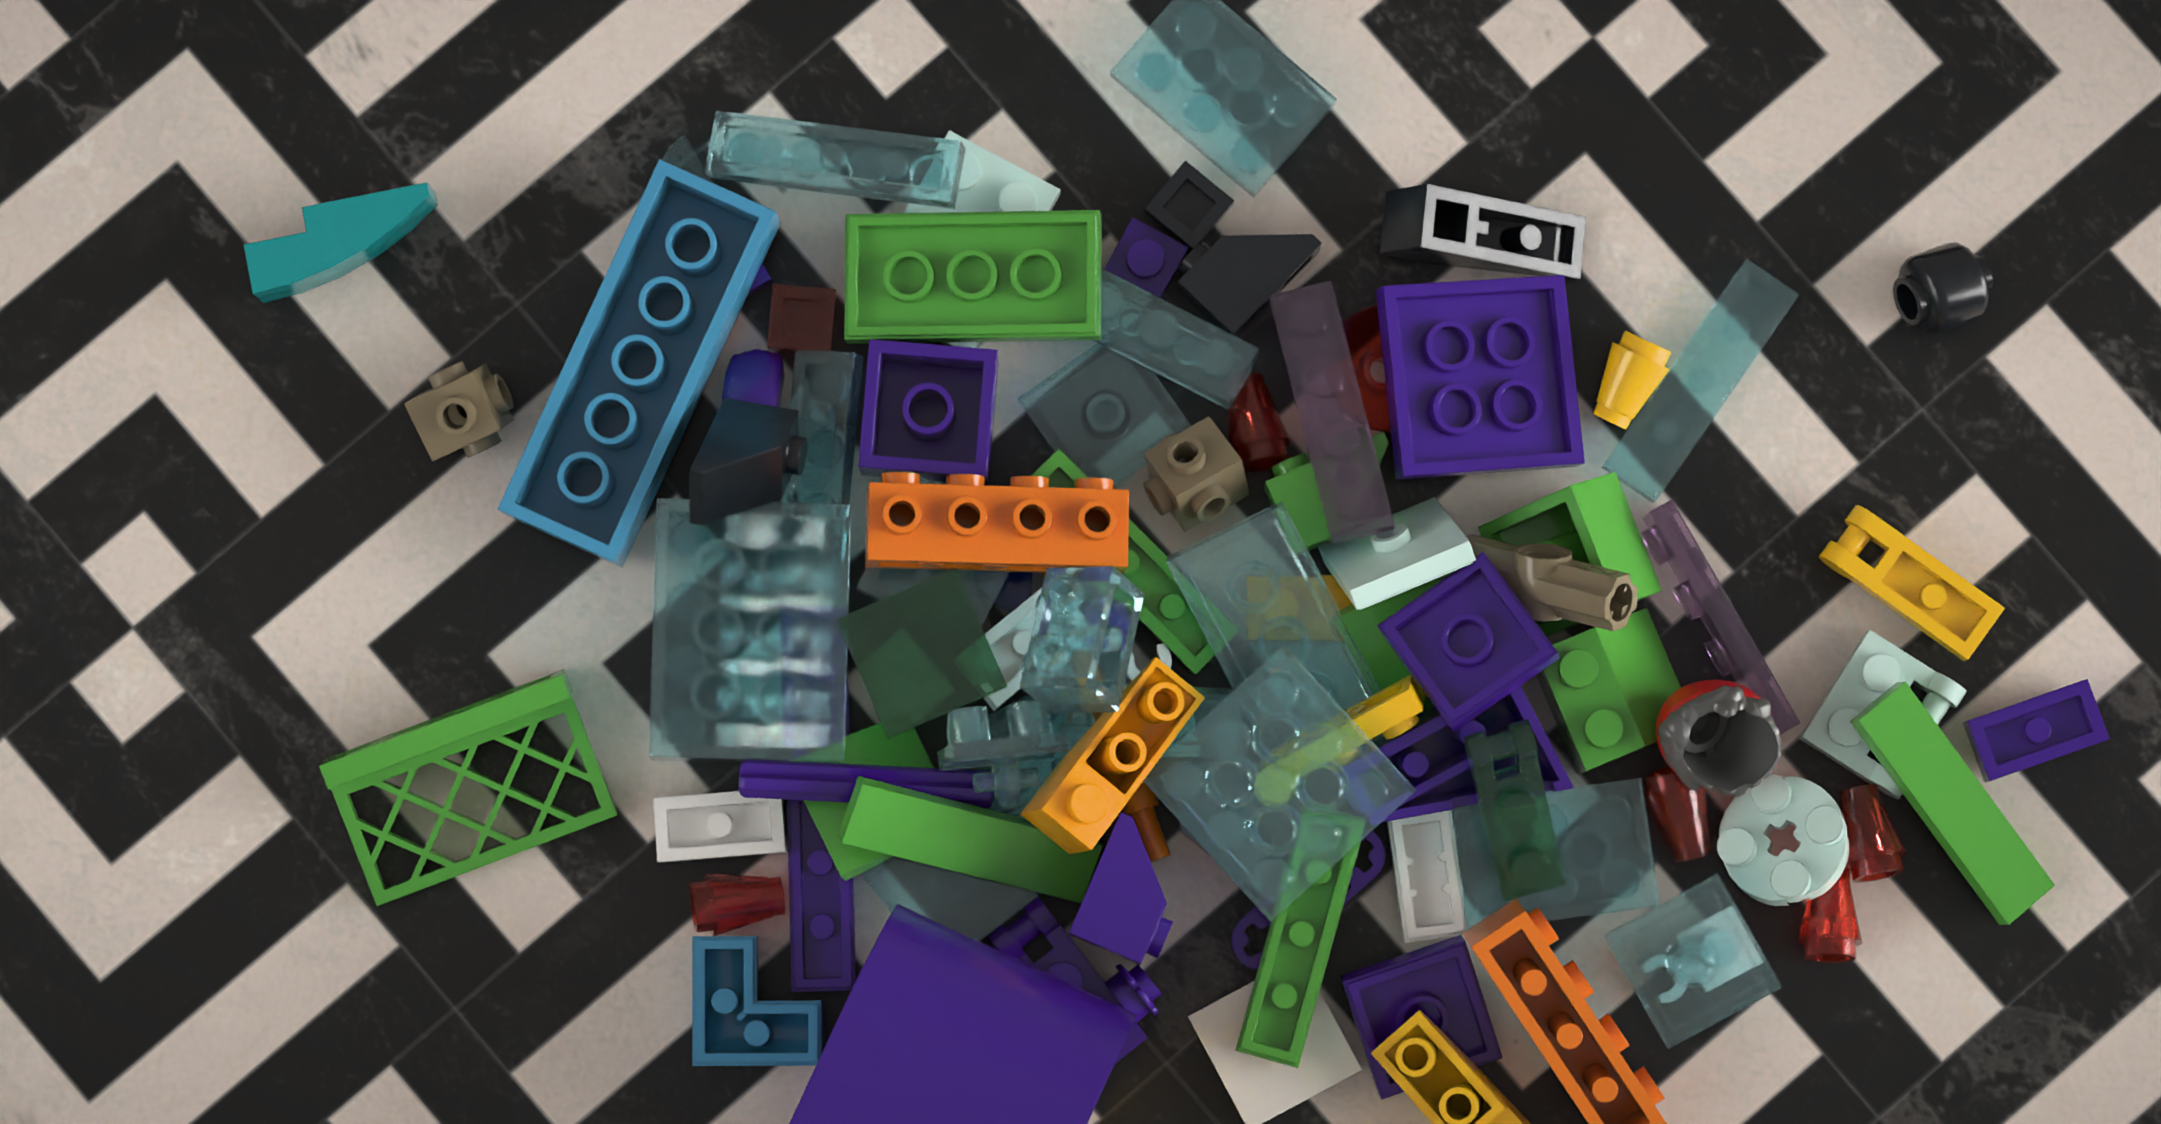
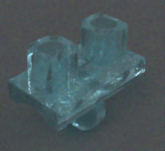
[937,699,1068,809]

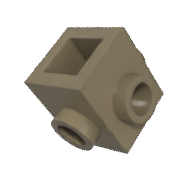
[404,361,514,462]
[1143,416,1250,532]

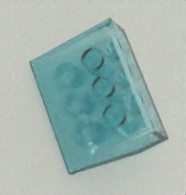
[649,498,851,762]

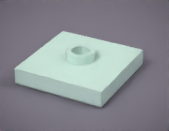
[1318,497,1476,610]

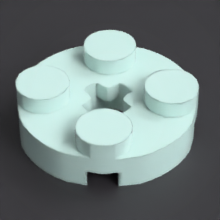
[1717,774,1850,906]

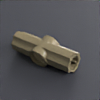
[1466,534,1638,631]

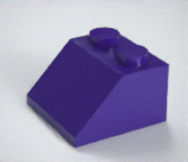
[1069,812,1173,965]

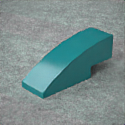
[243,182,438,303]

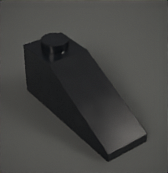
[1380,184,1586,280]

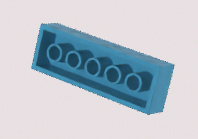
[498,159,781,568]

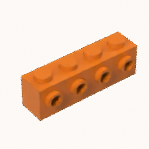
[865,472,1129,575]
[1462,898,1667,1124]

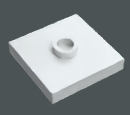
[1188,980,1362,1124]

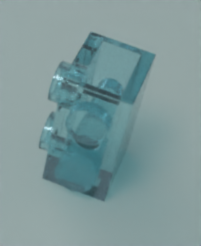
[1019,566,1144,713]

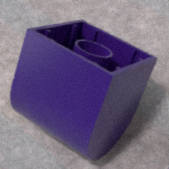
[789,904,1137,1124]

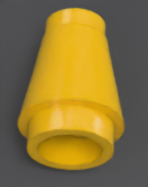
[1592,330,1671,430]

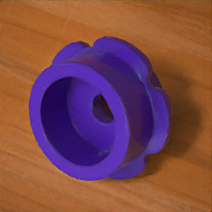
[1104,964,1162,1023]

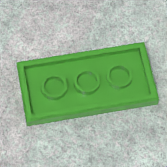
[844,210,1102,344]

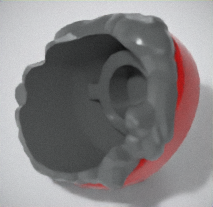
[1655,679,1782,797]

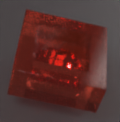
[767,284,837,355]

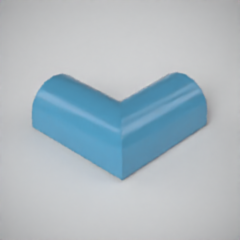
[692,936,825,1066]

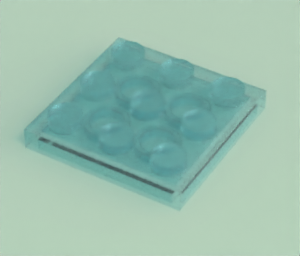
[1143,645,1416,922]

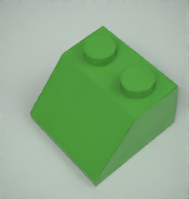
[1478,472,1662,637]
[1536,608,1681,775]

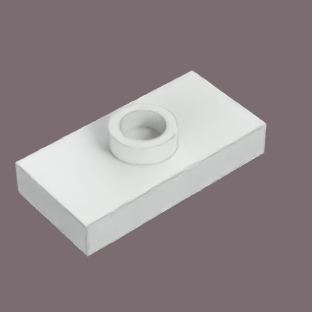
[1387,810,1468,943]

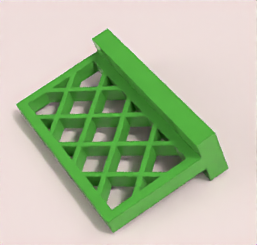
[319,669,618,906]

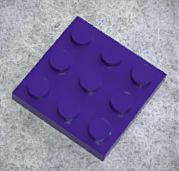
[1376,275,1585,480]

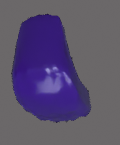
[722,349,785,407]

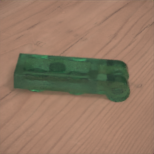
[1464,719,1566,902]

